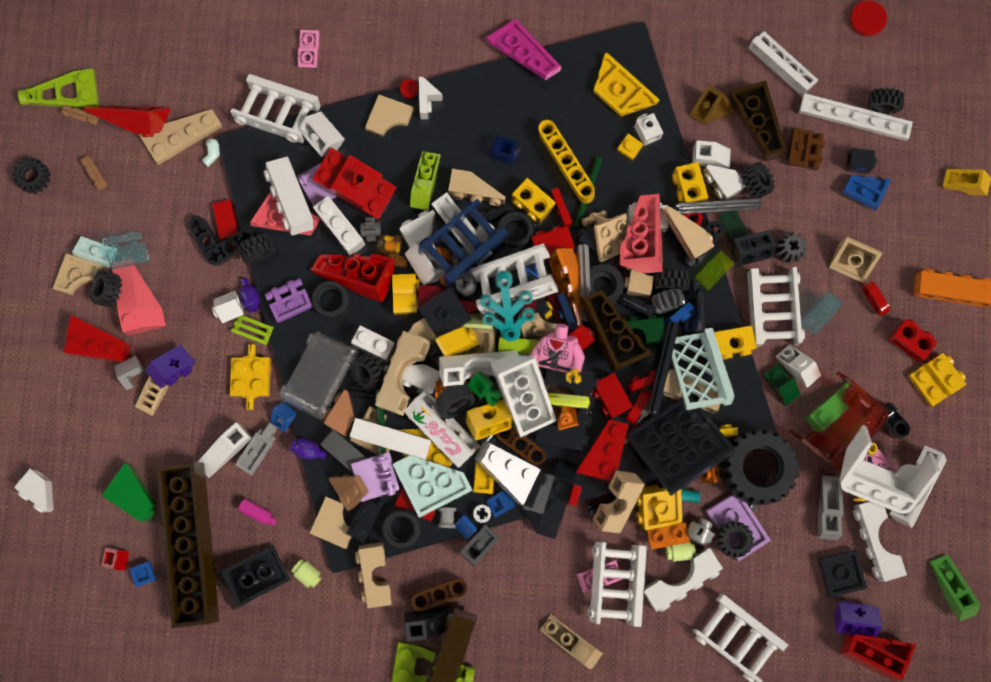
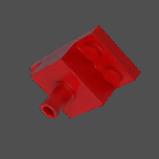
[311,147,397,220]

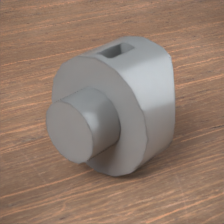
[687,518,715,546]

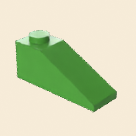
[804,382,860,433]
[930,555,980,622]

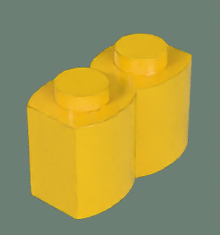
[392,274,420,315]

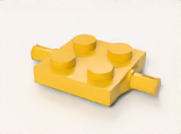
[230,344,271,410]

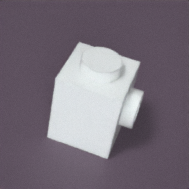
[634,113,663,146]
[212,291,244,323]

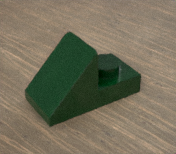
[763,363,801,406]

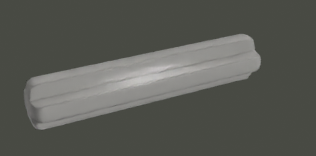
[577,244,591,300]

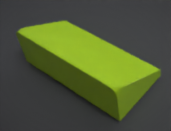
[498,337,538,356]

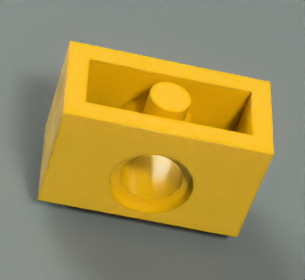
[714,326,757,360]
[466,399,512,441]

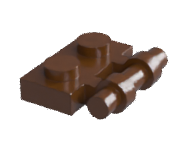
[787,127,825,171]

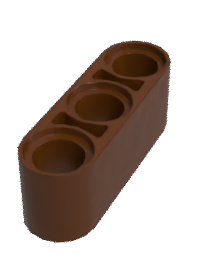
[496,428,546,466]
[412,578,467,611]

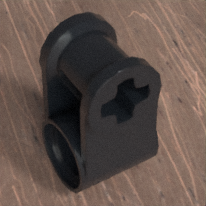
[873,402,911,440]

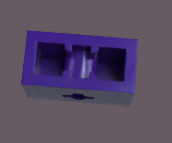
[146,344,196,389]
[834,601,882,637]

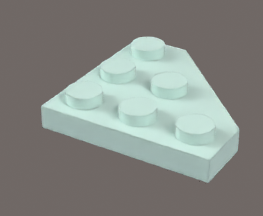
[393,455,472,517]

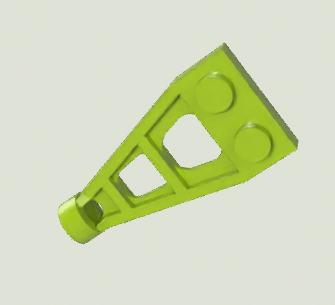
[18,68,99,109]
[392,642,475,682]

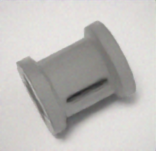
[438,507,456,528]

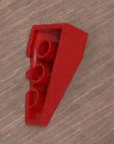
[84,105,170,137]
[311,254,395,302]

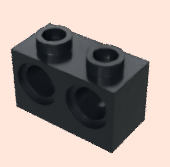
[730,230,776,267]

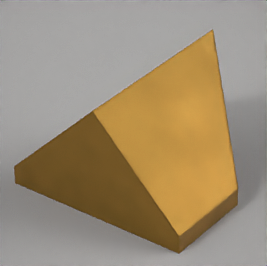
[689,84,735,125]

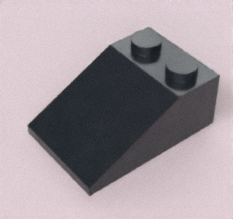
[215,545,291,610]

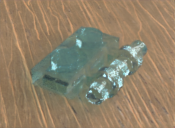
[102,231,150,269]

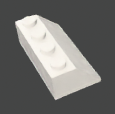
[491,355,556,437]

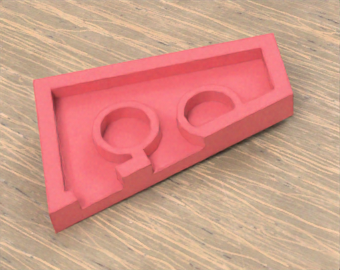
[250,193,320,236]

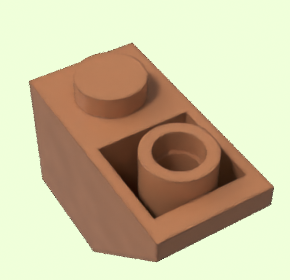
[323,390,355,437]

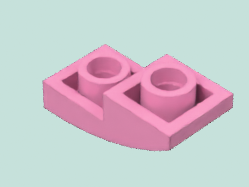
[298,30,320,68]
[577,560,623,593]

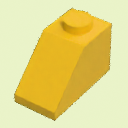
[435,327,479,356]

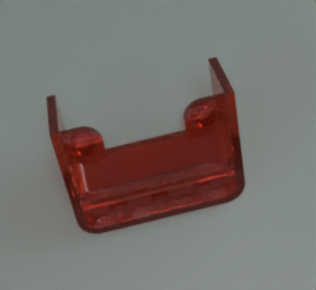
[788,372,889,471]

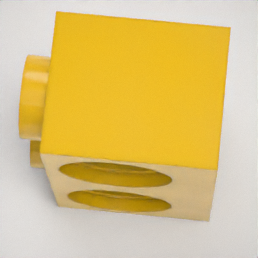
[672,162,708,203]
[512,178,556,224]

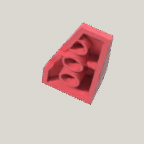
[620,194,663,273]
[111,258,166,336]

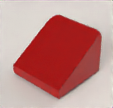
[101,547,129,571]

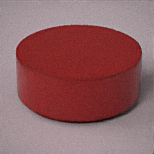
[400,79,419,99]

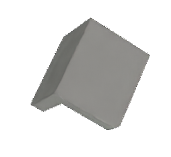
[114,356,145,390]

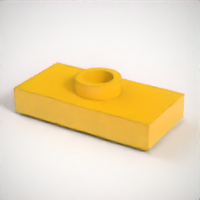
[473,454,494,494]

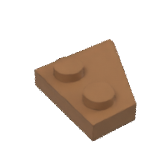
[329,475,369,511]

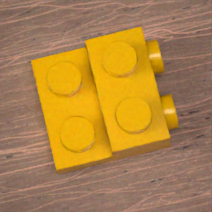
[908,353,966,407]
[636,485,682,530]

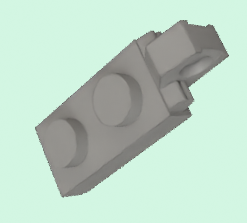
[235,423,277,476]

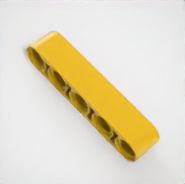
[539,120,595,203]

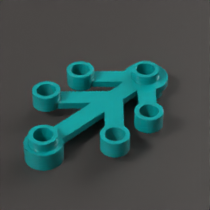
[480,270,535,341]

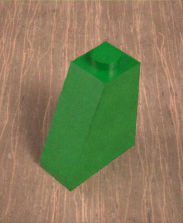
[102,463,157,522]

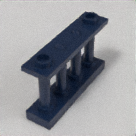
[418,199,508,287]

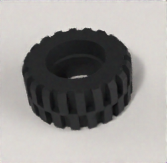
[720,429,800,505]

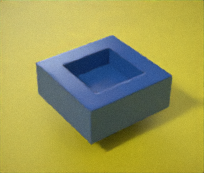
[130,561,157,588]

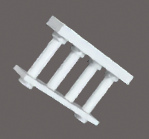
[230,74,321,143]
[470,244,558,315]
[747,267,805,347]
[588,542,647,627]
[692,594,788,682]

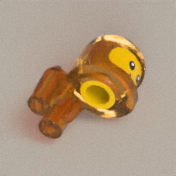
[376,234,408,268]

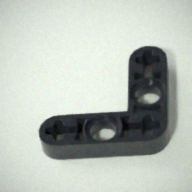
[189,216,257,266]

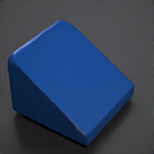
[270,402,296,433]
[486,490,515,518]
[455,515,477,539]

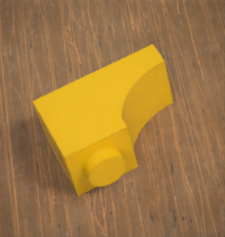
[943,169,991,196]

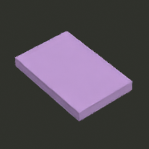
[705,494,771,561]

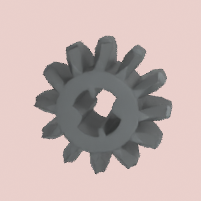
[776,231,809,264]
[651,288,685,314]

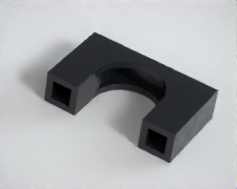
[535,368,599,451]

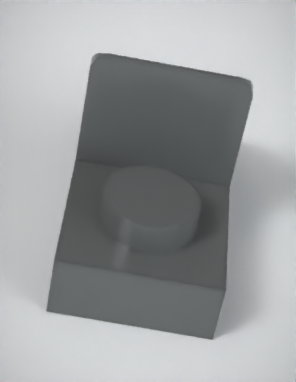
[459,525,500,567]

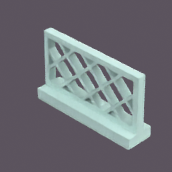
[671,328,734,410]

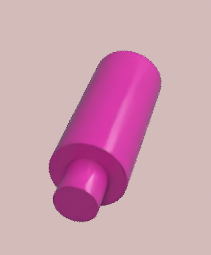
[238,498,277,526]

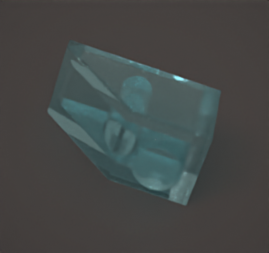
[801,291,843,336]

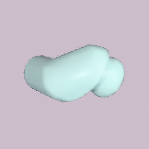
[202,139,220,167]

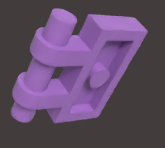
[265,278,313,323]

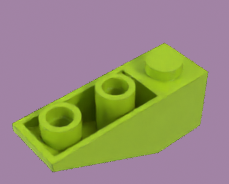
[410,151,441,210]

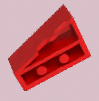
[63,315,131,363]
[576,420,629,482]
[840,634,917,682]

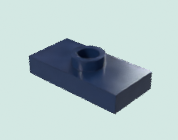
[555,293,578,334]

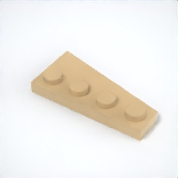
[139,109,223,165]

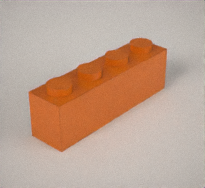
[913,269,991,308]

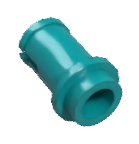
[681,488,701,504]

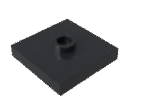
[418,287,472,338]
[817,550,868,598]

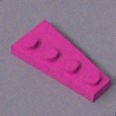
[486,19,561,80]

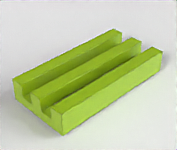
[231,315,274,345]

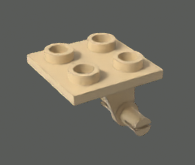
[582,210,628,262]

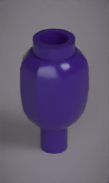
[240,278,260,313]
[290,439,327,460]

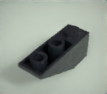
[404,605,464,641]

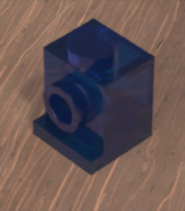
[491,136,520,164]

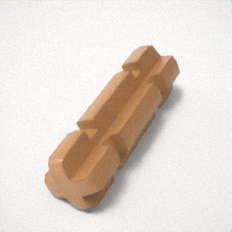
[62,105,99,125]
[81,156,107,190]

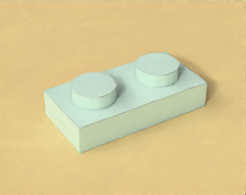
[72,236,117,268]

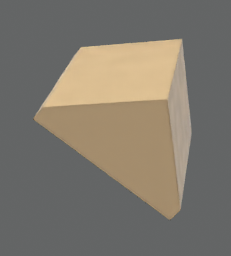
[829,236,883,283]

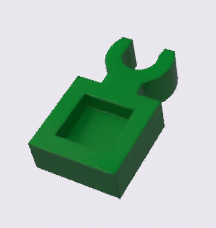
[467,371,503,406]

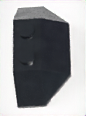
[523,458,578,539]

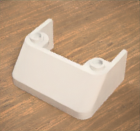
[840,425,940,514]

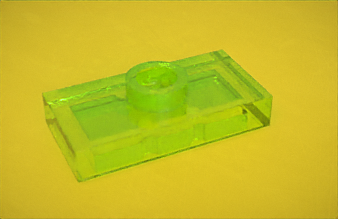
[694,251,735,291]

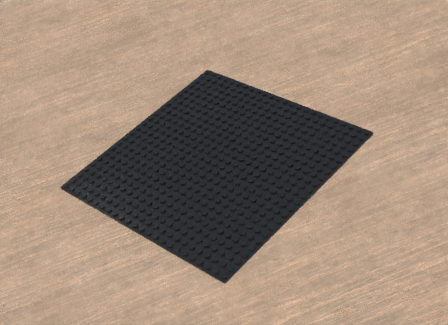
[217,21,777,573]

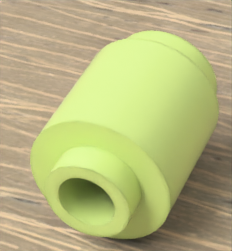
[665,542,695,562]
[291,559,321,588]

